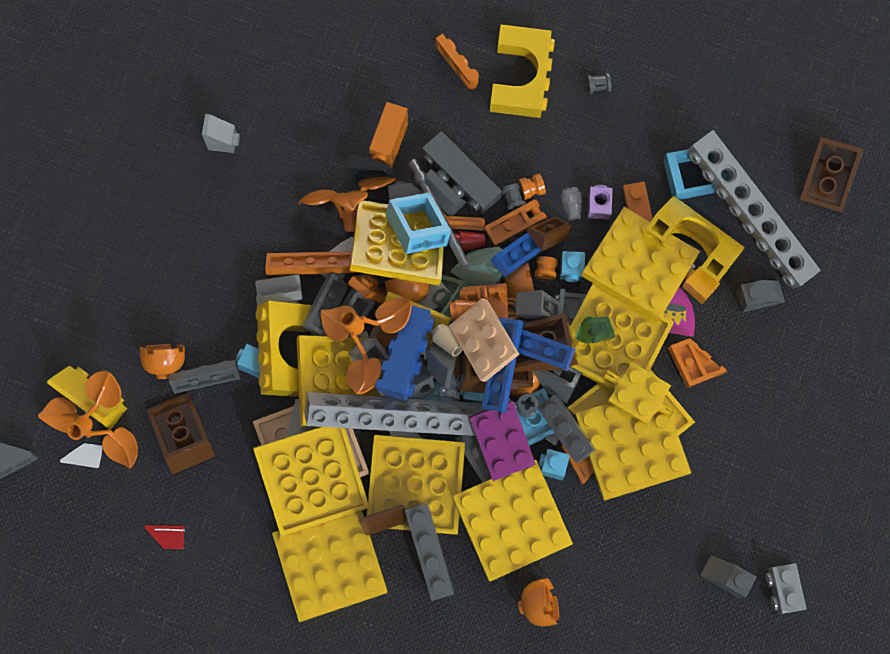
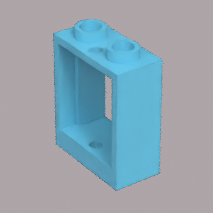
[663,149,729,200]
[386,192,451,254]

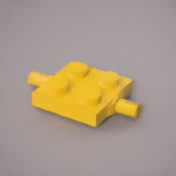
[603,362,675,425]

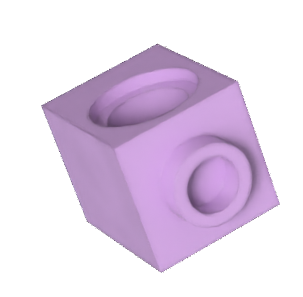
[587,185,612,220]

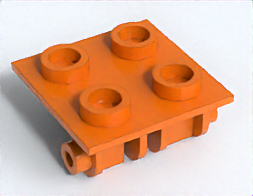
[460,283,508,319]

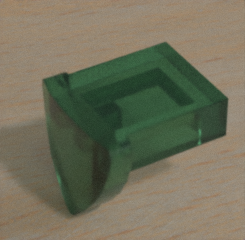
[575,316,616,344]

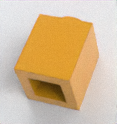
[682,266,720,304]

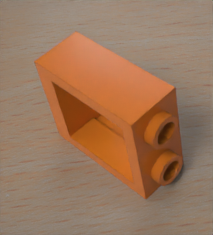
[369,102,408,169]

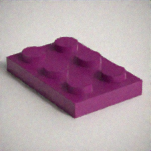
[468,400,535,481]

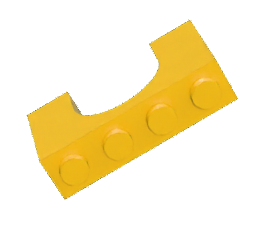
[490,24,555,118]
[646,196,745,282]
[256,300,312,397]

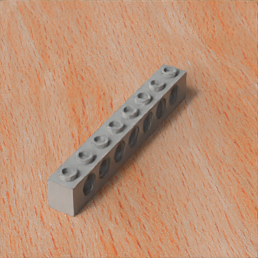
[687,130,821,289]
[304,392,486,436]

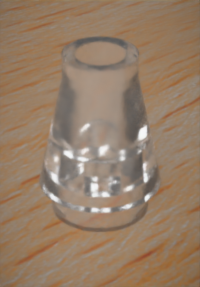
[560,187,582,220]

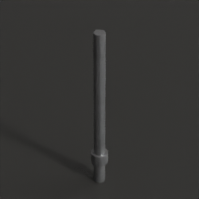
[409,159,470,270]

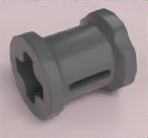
[587,72,611,94]
[501,184,526,211]
[517,394,538,418]

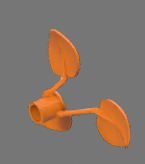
[298,177,396,232]
[321,298,412,395]
[38,370,138,469]

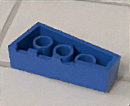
[375,306,435,402]

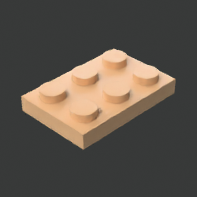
[449,298,519,382]

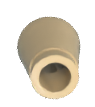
[431,324,463,357]

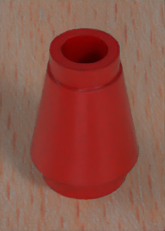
[454,231,485,252]

